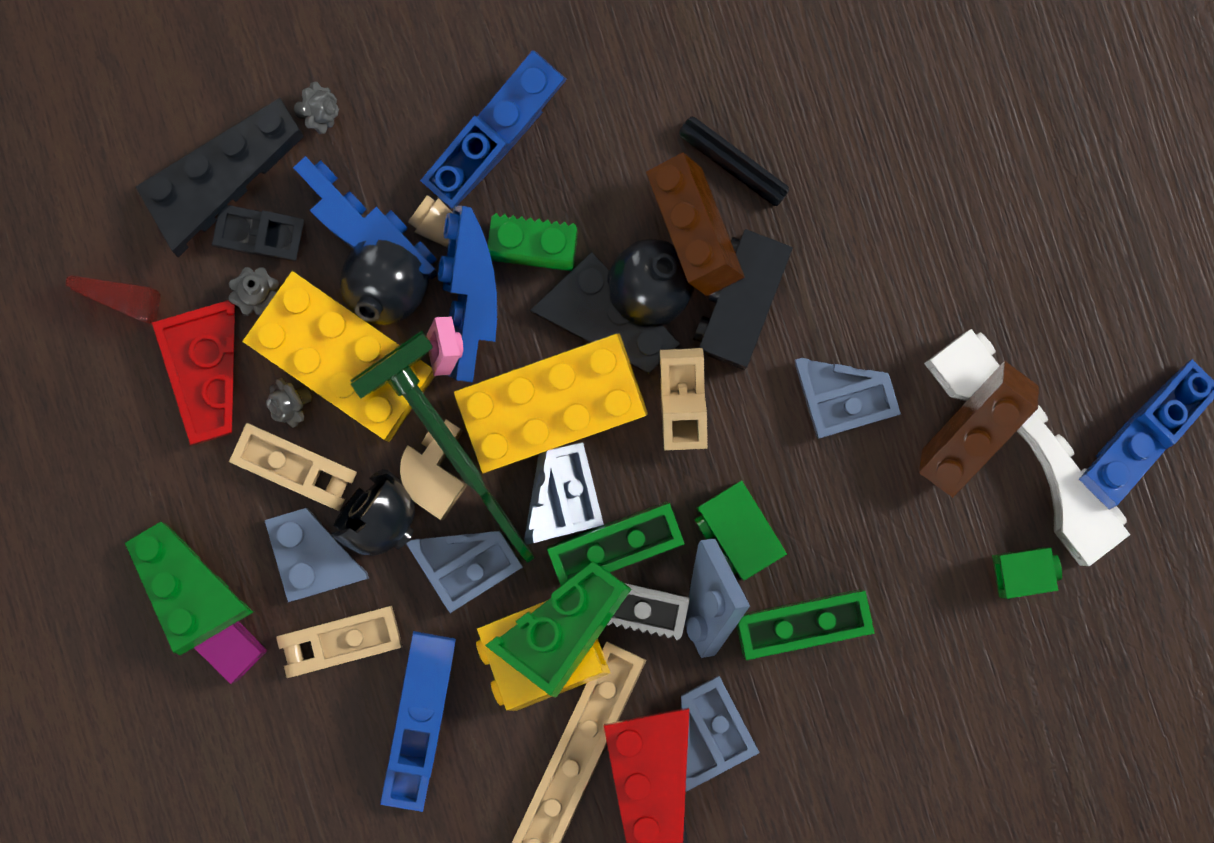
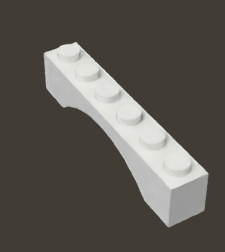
[924,329,1130,566]

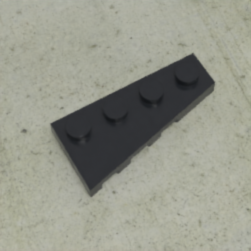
[136,98,304,257]

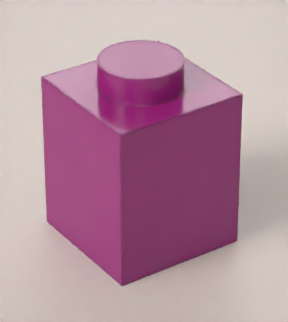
[194,621,268,684]

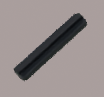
[679,116,789,206]

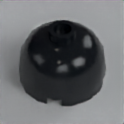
[607,239,694,326]
[340,240,429,325]
[332,469,415,556]

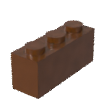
[646,152,745,296]
[919,361,1039,498]

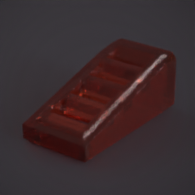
[66,275,161,324]

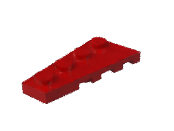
[604,707,689,843]

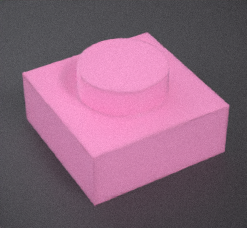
[426,316,463,376]

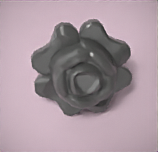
[294,81,339,134]
[229,267,279,316]
[266,378,312,428]

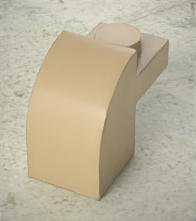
[660,348,707,451]
[400,419,467,520]

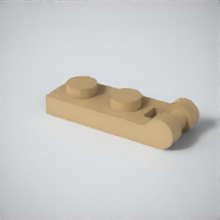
[229,423,357,511]
[276,606,403,678]

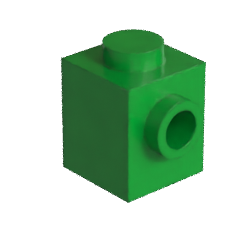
[992,547,1062,599]

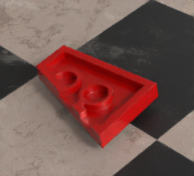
[152,300,235,446]

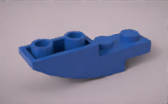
[420,50,567,209]
[293,156,438,280]
[438,204,497,382]
[1079,359,1214,510]
[380,631,456,812]

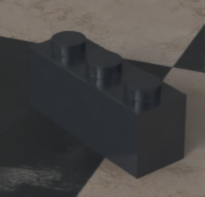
[693,229,793,370]

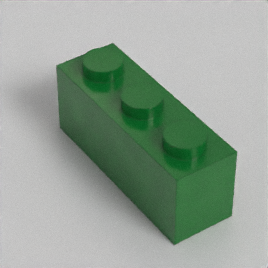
[547,501,685,586]
[736,589,875,660]

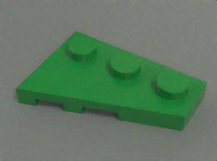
[125,522,253,656]
[485,562,632,698]

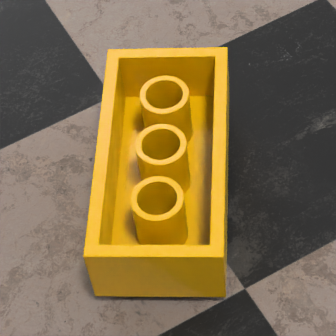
[242,271,435,442]
[454,334,648,474]

